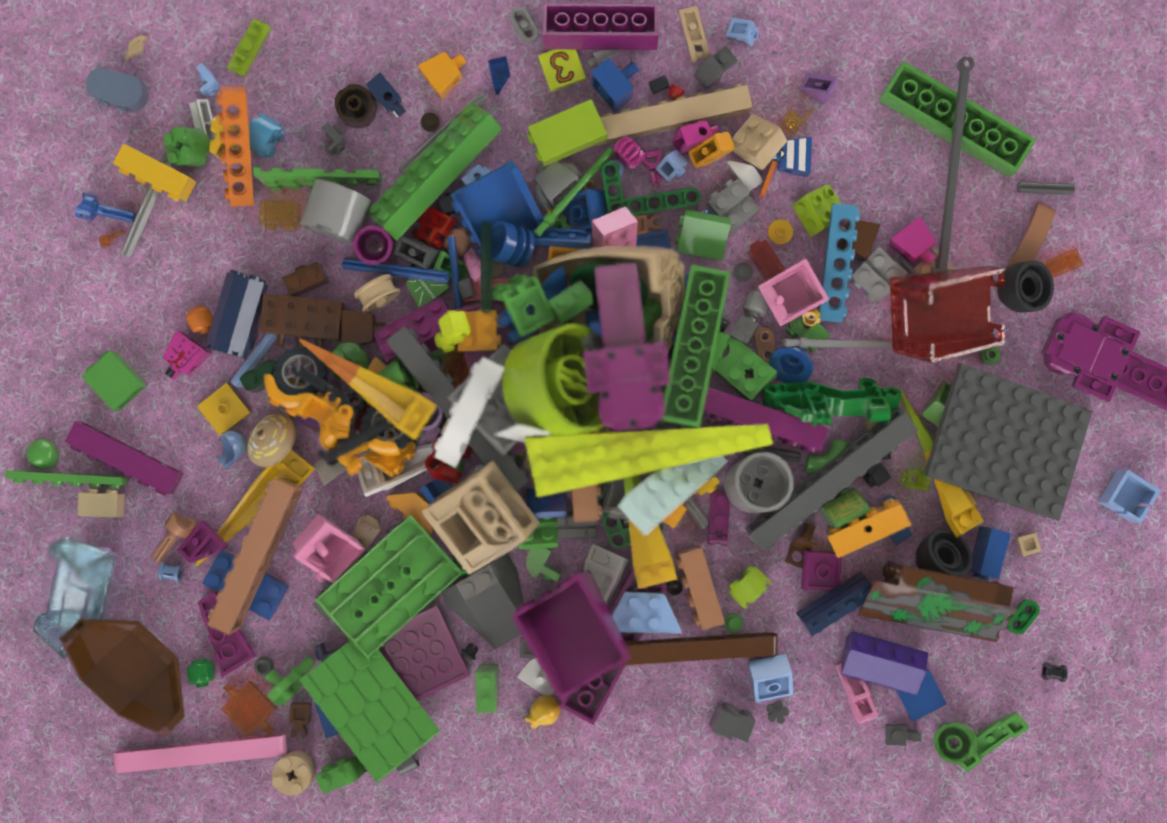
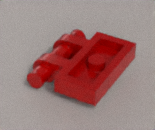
[412,206,456,248]

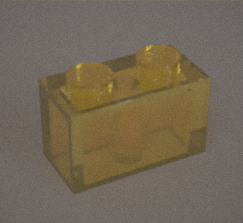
[259,200,302,231]

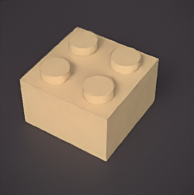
[732,114,787,170]

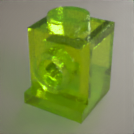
[900,468,931,491]

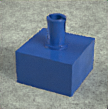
[591,58,639,112]

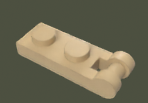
[678,6,710,63]

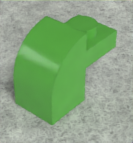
[526,548,561,582]

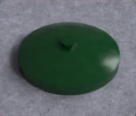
[570,259,648,312]

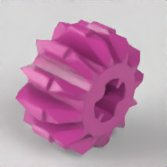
[612,136,644,170]

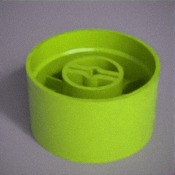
[502,324,605,436]

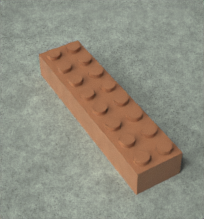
[207,478,304,635]

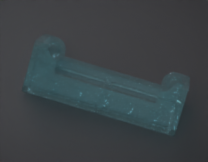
[33,537,116,659]

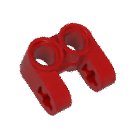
[424,437,473,484]

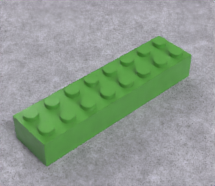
[878,61,1036,177]
[367,102,502,241]
[659,265,731,429]

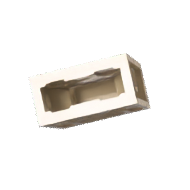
[421,460,540,574]

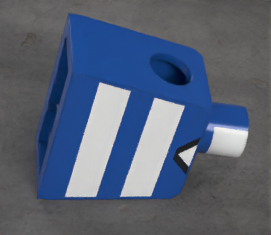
[770,137,812,177]

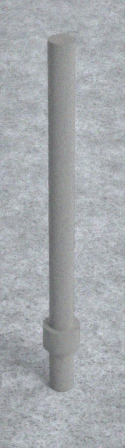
[783,337,892,349]

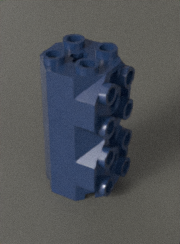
[205,270,268,359]

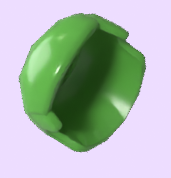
[26,439,59,470]

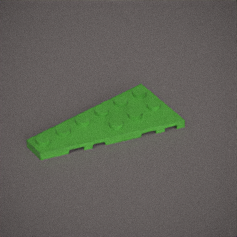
[253,167,382,191]

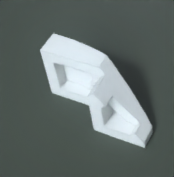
[726,160,763,191]

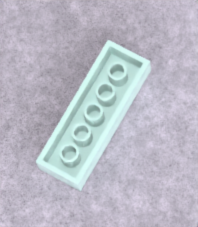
[618,456,728,536]

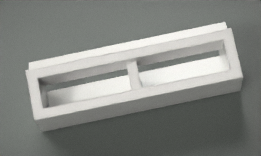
[189,99,216,142]

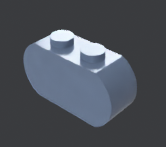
[86,67,149,113]

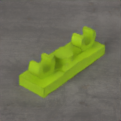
[227,18,272,78]

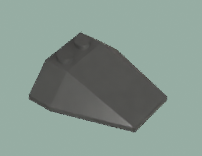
[441,553,524,649]

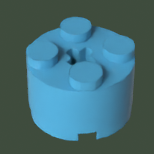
[249,113,285,158]

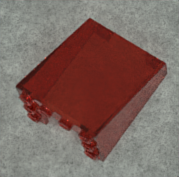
[890,266,1005,363]

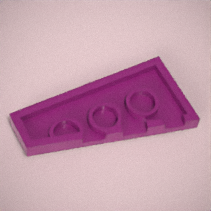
[198,591,256,678]

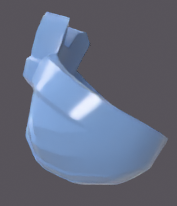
[218,431,247,468]

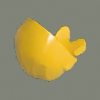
[524,695,561,729]

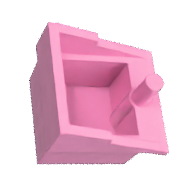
[757,259,829,327]
[292,514,366,584]

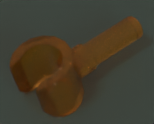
[99,229,126,248]

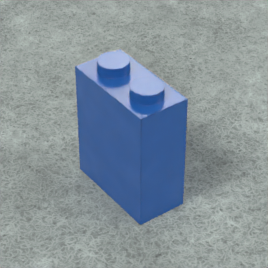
[970,526,1011,581]

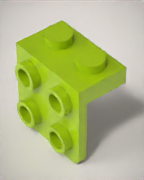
[791,184,841,238]

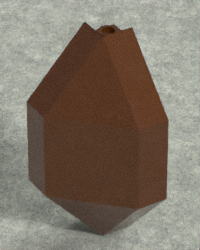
[59,618,185,737]

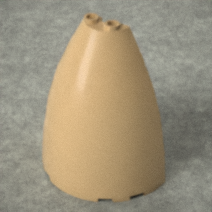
[533,246,686,354]

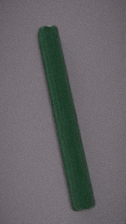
[481,222,492,313]

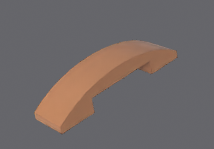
[1005,202,1055,270]

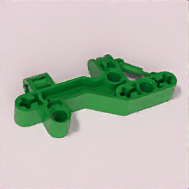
[763,378,902,426]

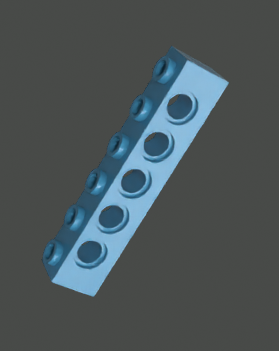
[818,203,860,323]

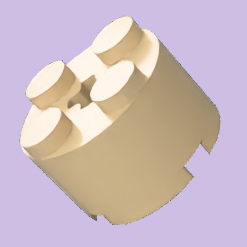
[272,751,316,796]

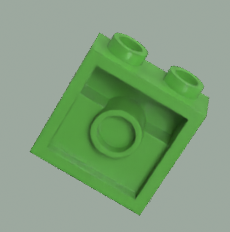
[519,517,558,550]

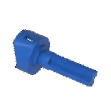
[75,193,135,222]

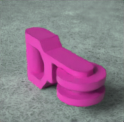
[642,149,662,187]

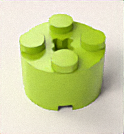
[728,565,772,610]

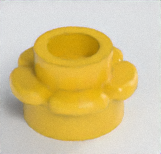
[802,309,821,326]

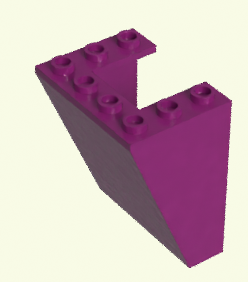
[511,570,632,700]

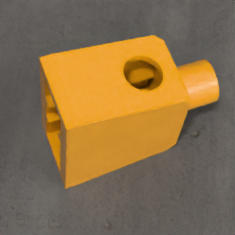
[418,52,466,100]

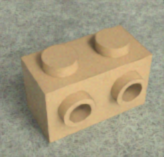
[77,489,125,518]

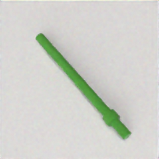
[534,147,614,237]

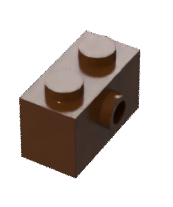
[282,262,329,297]

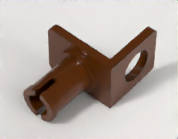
[785,523,816,569]

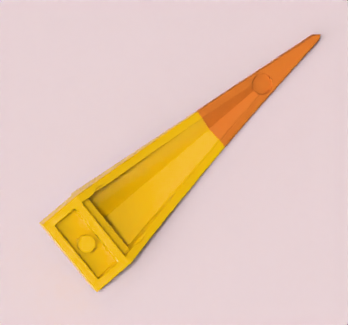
[299,339,437,440]

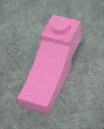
[835,663,878,725]

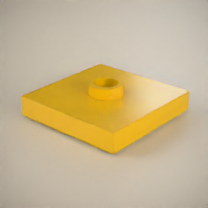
[197,383,252,436]

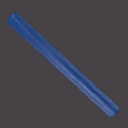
[342,258,450,283]

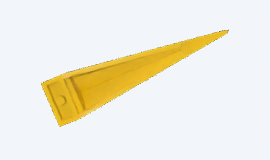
[195,449,315,567]

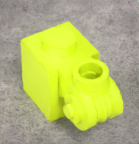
[435,311,471,352]

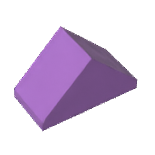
[799,73,839,104]

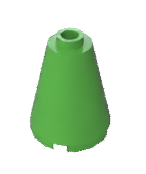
[364,357,419,402]

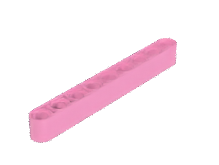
[113,733,287,773]

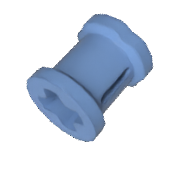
[158,563,183,582]

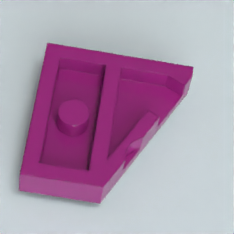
[177,521,229,563]

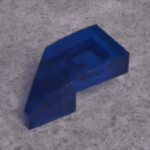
[488,56,511,95]

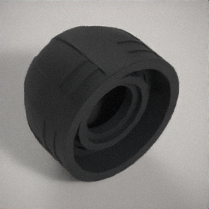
[997,261,1054,313]
[916,529,973,577]

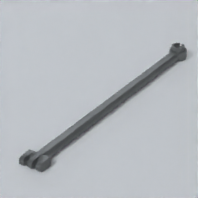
[930,56,975,283]

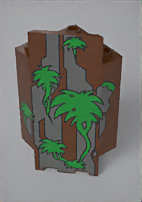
[859,561,1018,643]

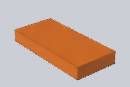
[758,160,777,199]

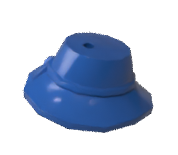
[769,346,813,383]

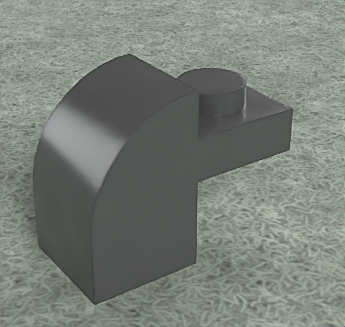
[694,46,738,90]

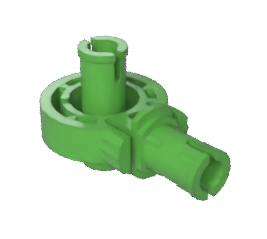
[264,655,316,706]

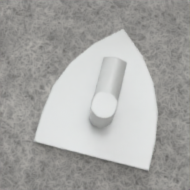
[517,658,554,696]

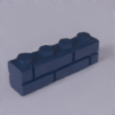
[796,572,872,636]

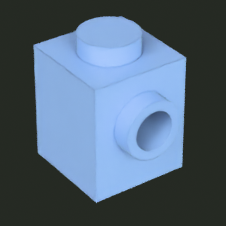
[655,149,689,182]

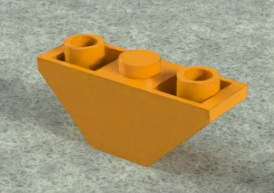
[386,492,435,535]

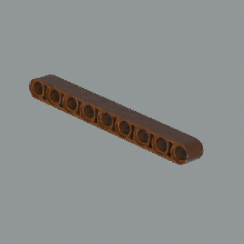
[619,632,778,666]

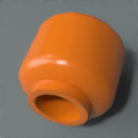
[185,305,213,335]

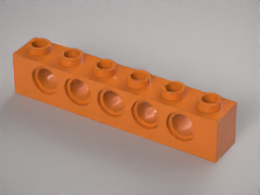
[216,86,254,207]

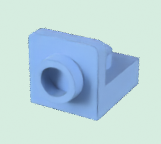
[726,18,758,46]
[196,63,221,97]

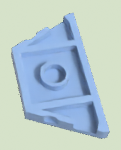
[612,592,681,634]

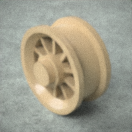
[354,274,401,313]

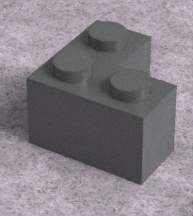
[709,702,756,743]

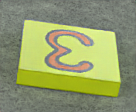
[538,49,586,92]

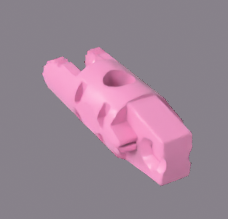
[463,248,490,288]

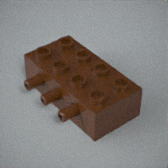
[260,293,344,349]

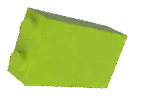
[526,99,607,167]

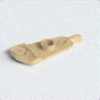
[352,515,381,561]

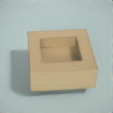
[1015,532,1042,557]

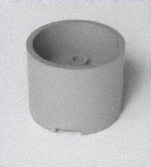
[299,179,371,245]
[724,452,794,514]

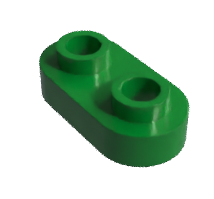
[1007,599,1040,635]

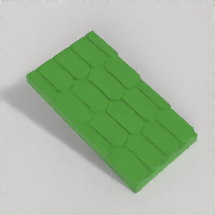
[315,515,463,659]
[299,641,440,783]

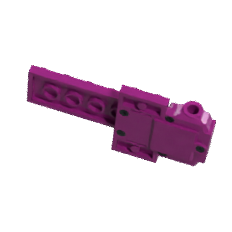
[584,263,670,431]
[1041,312,1167,411]

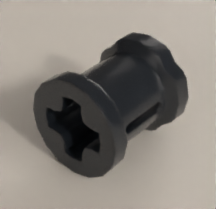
[1042,662,1068,682]

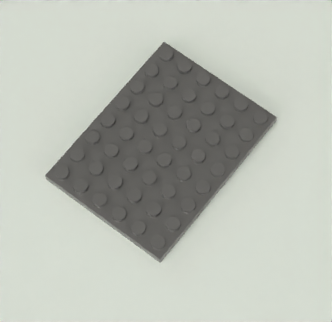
[924,363,1093,521]

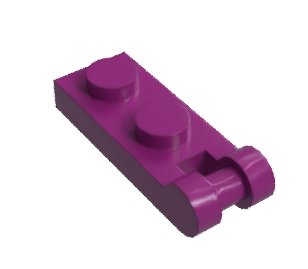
[707,491,730,546]

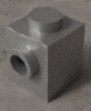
[730,315,759,346]

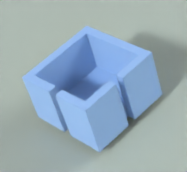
[1098,469,1161,524]

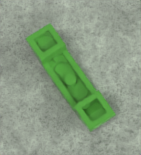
[959,711,1030,772]

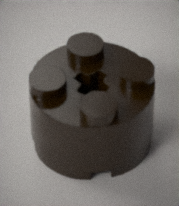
[334,84,377,128]

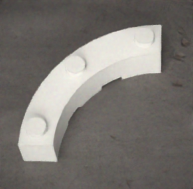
[434,357,504,468]

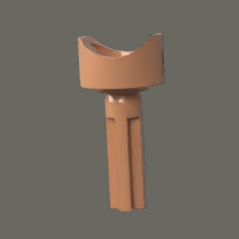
[151,510,196,563]

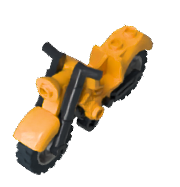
[264,346,413,477]

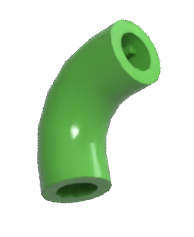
[804,439,851,474]

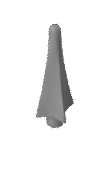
[586,50,623,67]

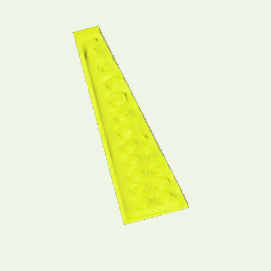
[525,424,773,497]

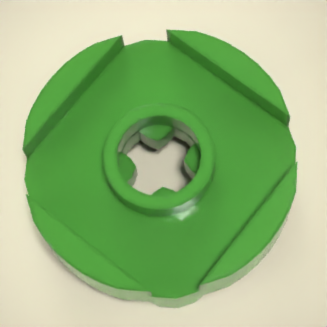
[331,343,369,378]

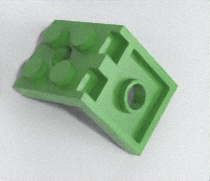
[487,274,555,337]

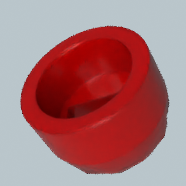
[668,84,685,100]

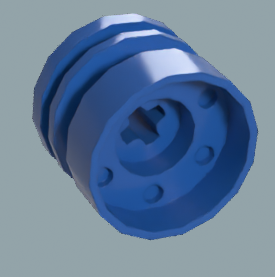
[485,221,535,268]

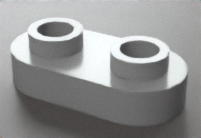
[510,7,538,44]

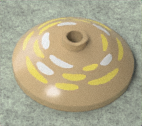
[247,412,296,467]

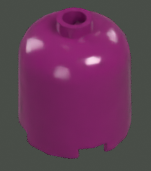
[353,226,393,265]

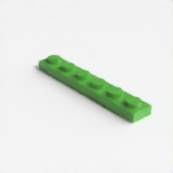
[5,470,128,489]

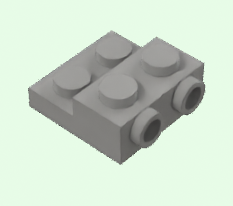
[707,178,761,234]
[851,246,907,302]

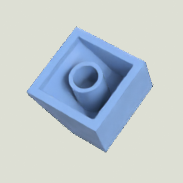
[748,654,793,703]

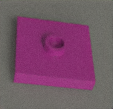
[801,550,842,591]

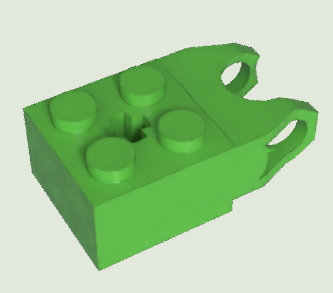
[715,338,777,402]

